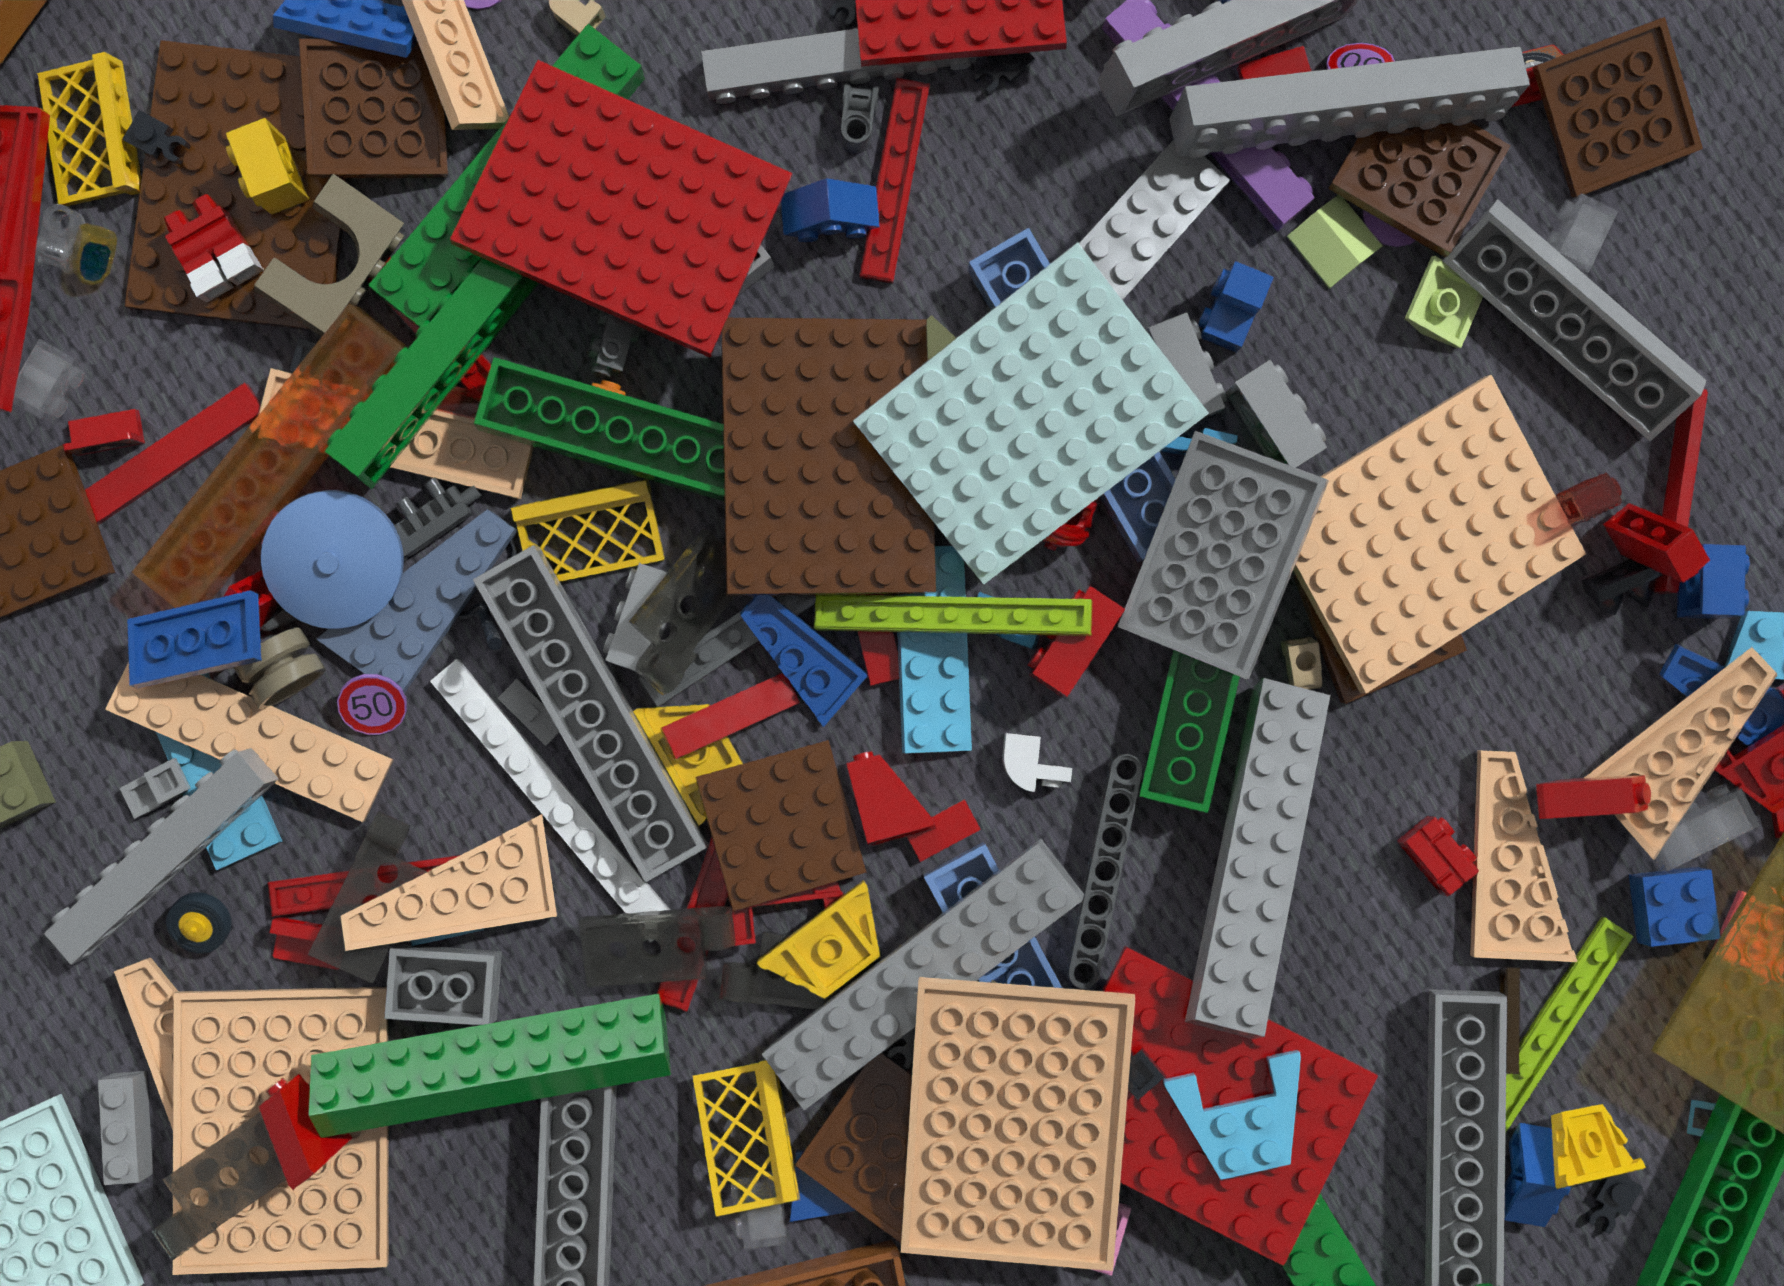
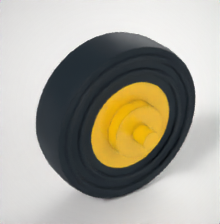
[166,892,232,953]

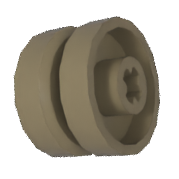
[233,628,326,709]

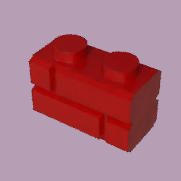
[1397,816,1479,897]

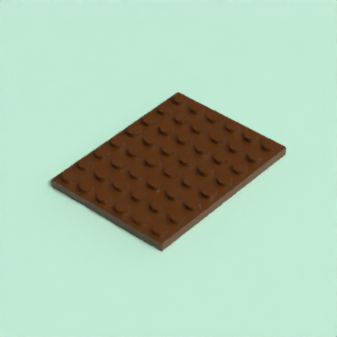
[125,40,350,330]
[721,317,936,596]

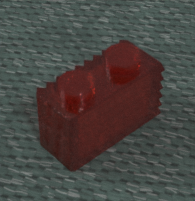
[1555,473,1622,526]

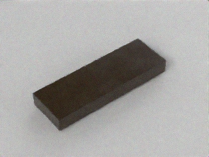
[1499,967,1520,1074]

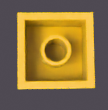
[226,118,309,215]

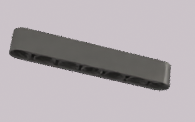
[1066,754,1142,989]

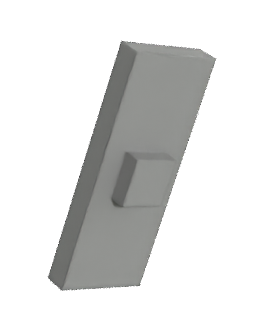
[498,679,560,746]

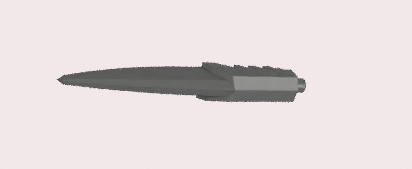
[261,477,482,631]

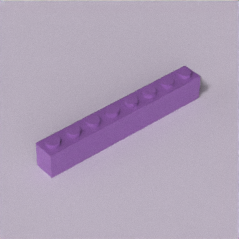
[1102,0,1315,231]

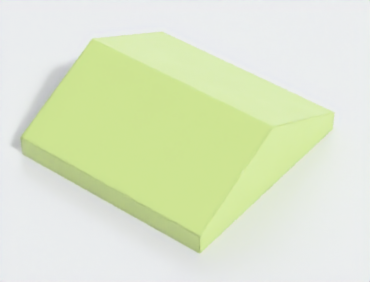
[1287,195,1382,289]
[1405,256,1483,348]

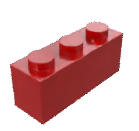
[1603,503,1710,583]

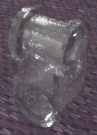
[34,204,86,274]

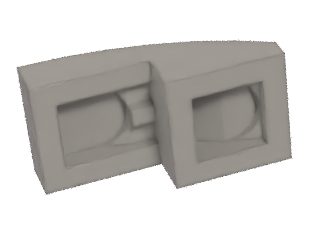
[120,758,191,819]

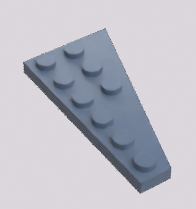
[316,509,518,694]

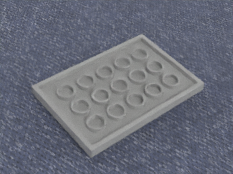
[1118,431,1329,679]

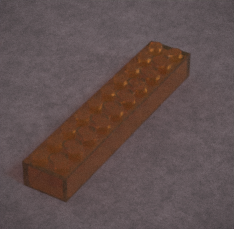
[132,303,408,608]

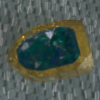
[72,223,118,285]

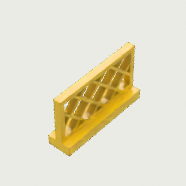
[37,52,142,207]
[511,479,665,582]
[693,1060,800,1217]

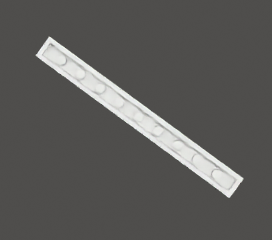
[430,659,678,943]

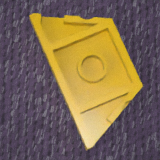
[633,704,743,826]
[757,880,880,999]
[1551,1104,1646,1189]

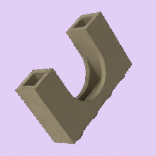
[254,174,405,339]

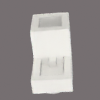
[1002,733,1072,792]

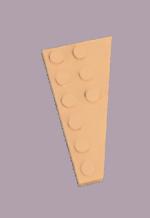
[1584,647,1777,860]
[1470,750,1577,962]
[341,814,557,951]
[114,958,179,1130]

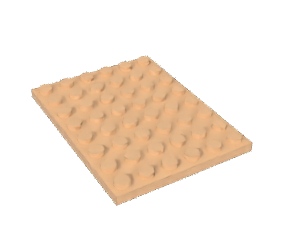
[1293,375,1586,693]
[901,977,1135,1271]
[173,987,389,1275]

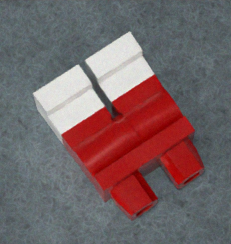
[164,194,264,302]

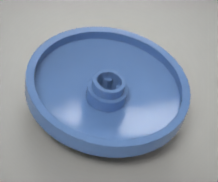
[261,490,404,629]

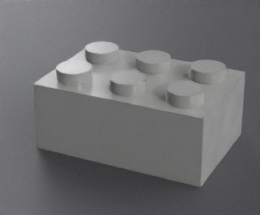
[1225,360,1327,468]
[384,944,502,1025]

